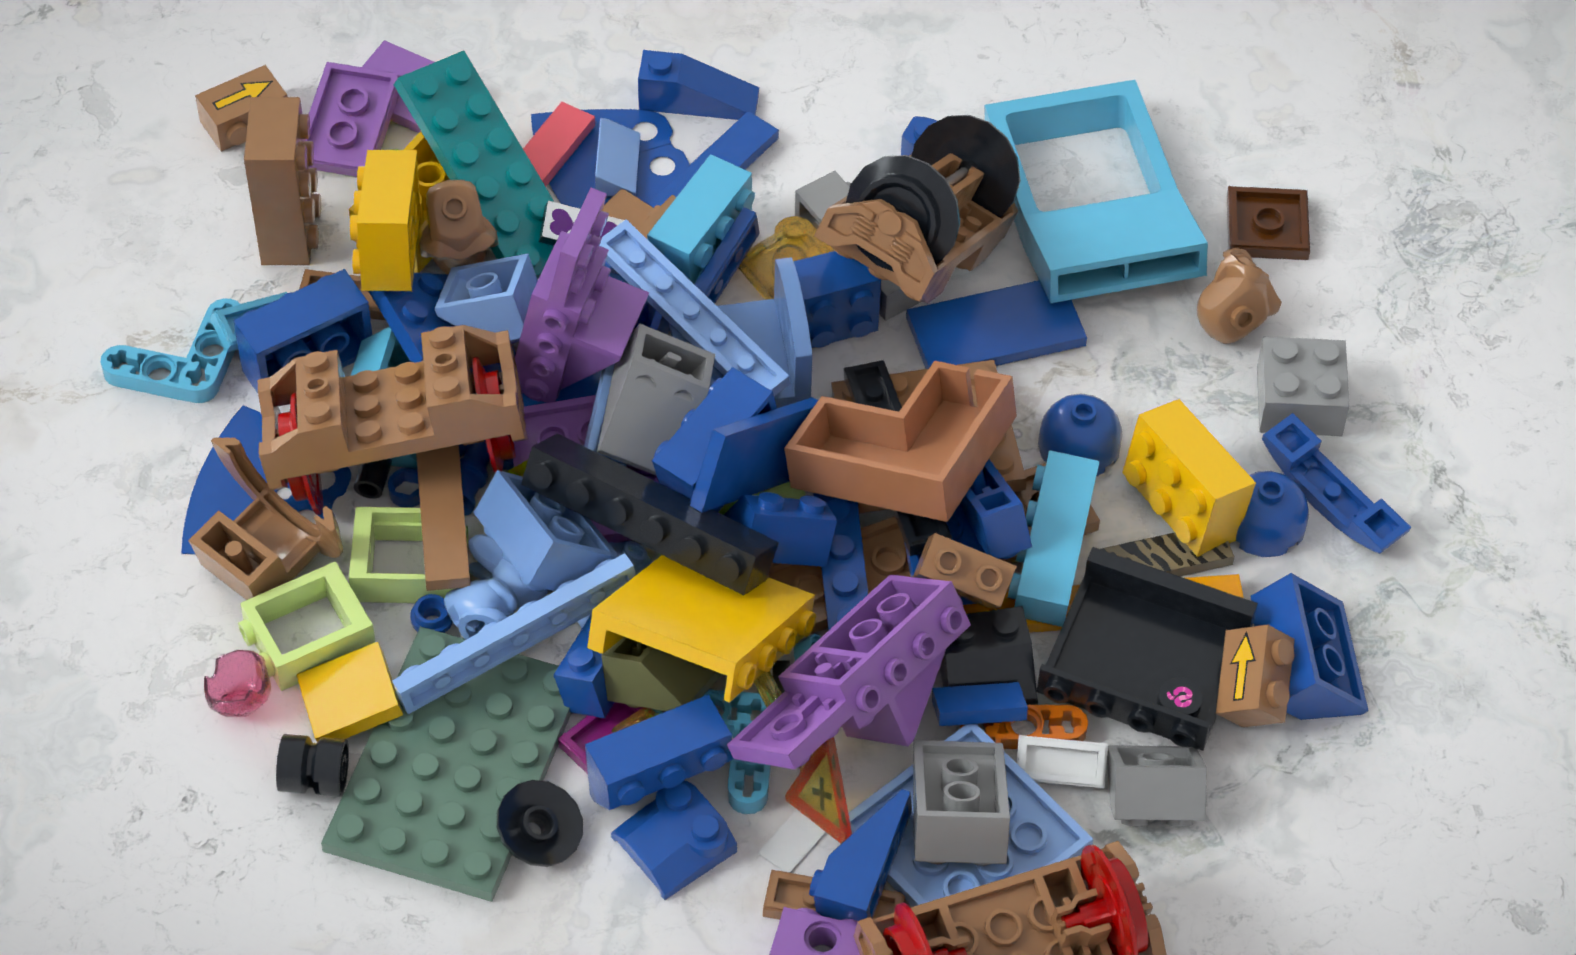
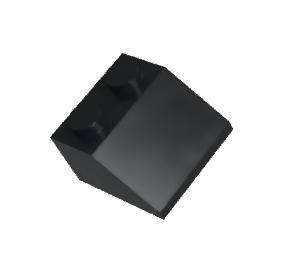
[939,606,1038,705]

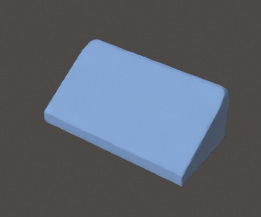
[595,118,640,197]

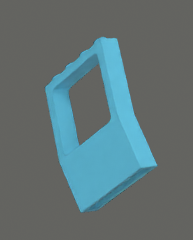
[984,80,1208,303]

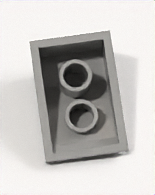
[913,740,1010,866]

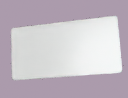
[758,805,835,873]

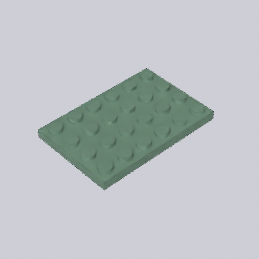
[321,626,572,902]

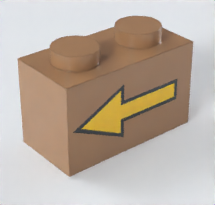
[195,64,288,152]
[1216,625,1295,728]

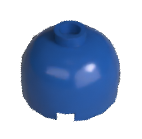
[1038,393,1122,476]
[1236,471,1309,557]

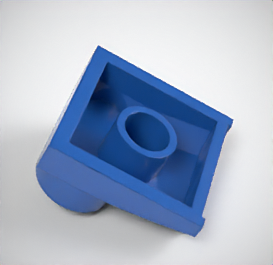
[611,780,737,900]

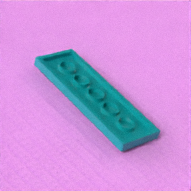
[393,50,554,279]

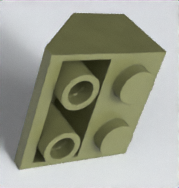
[601,637,722,712]

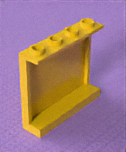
[587,555,816,703]

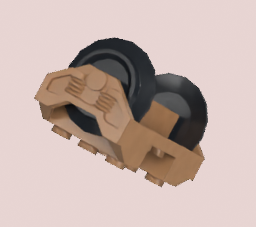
[814,115,1021,304]

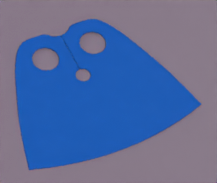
[531,109,690,209]
[181,405,351,554]

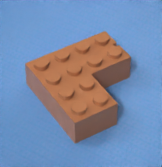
[784,361,1017,522]

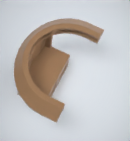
[188,438,343,600]

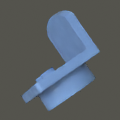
[669,257,812,408]

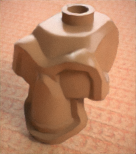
[419,180,499,274]
[1197,248,1282,344]

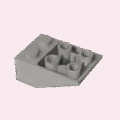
[597,324,715,476]

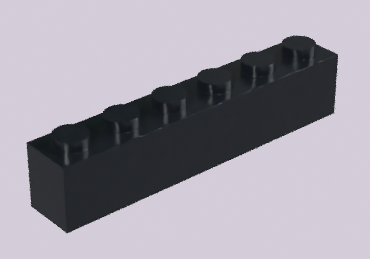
[521,433,779,595]

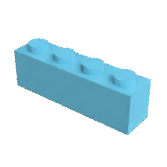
[1007,450,1099,627]

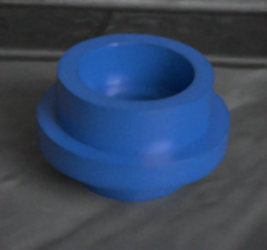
[410,594,453,633]

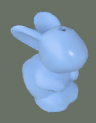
[444,534,548,639]

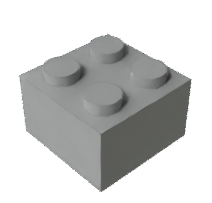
[1257,336,1349,436]

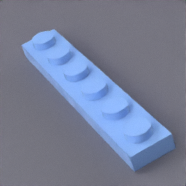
[600,219,790,396]
[392,553,636,714]

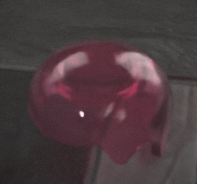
[204,650,271,717]

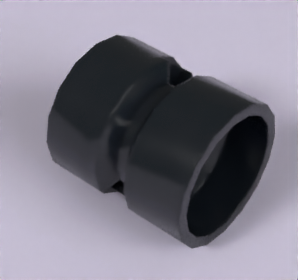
[276,734,349,797]

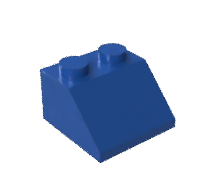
[724,492,837,567]

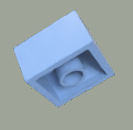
[435,254,538,344]

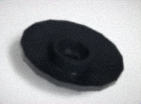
[497,780,583,867]

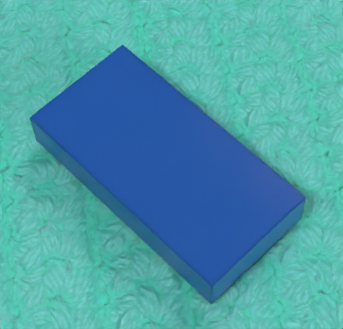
[932,682,1028,726]

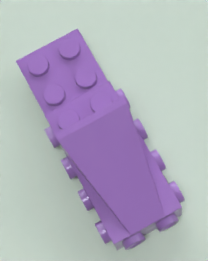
[515,188,649,403]
[727,575,971,770]

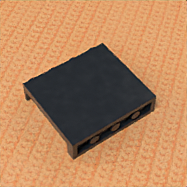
[1036,547,1258,751]

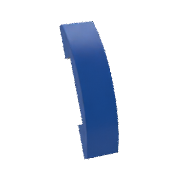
[1262,413,1411,554]

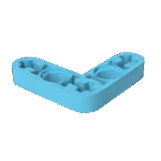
[100,298,240,403]
[648,689,773,814]

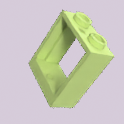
[349,507,468,603]
[238,561,375,691]

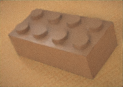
[244,97,321,265]

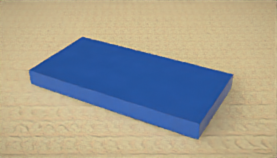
[906,280,1087,369]
[690,397,818,513]

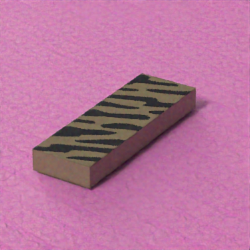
[1101,532,1235,576]

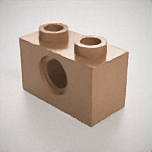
[913,533,1017,610]

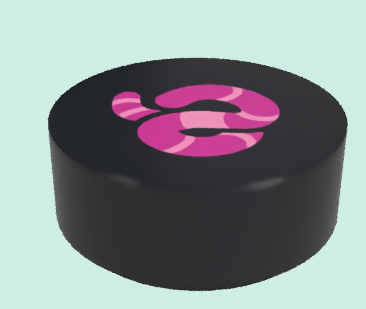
[1157,677,1203,718]

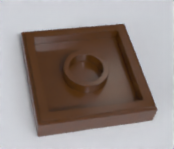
[1227,186,1310,260]

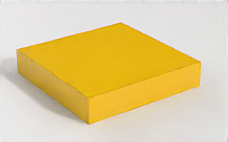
[296,641,403,742]

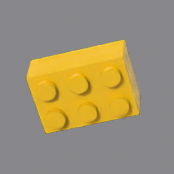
[350,150,421,291]
[1122,399,1256,557]

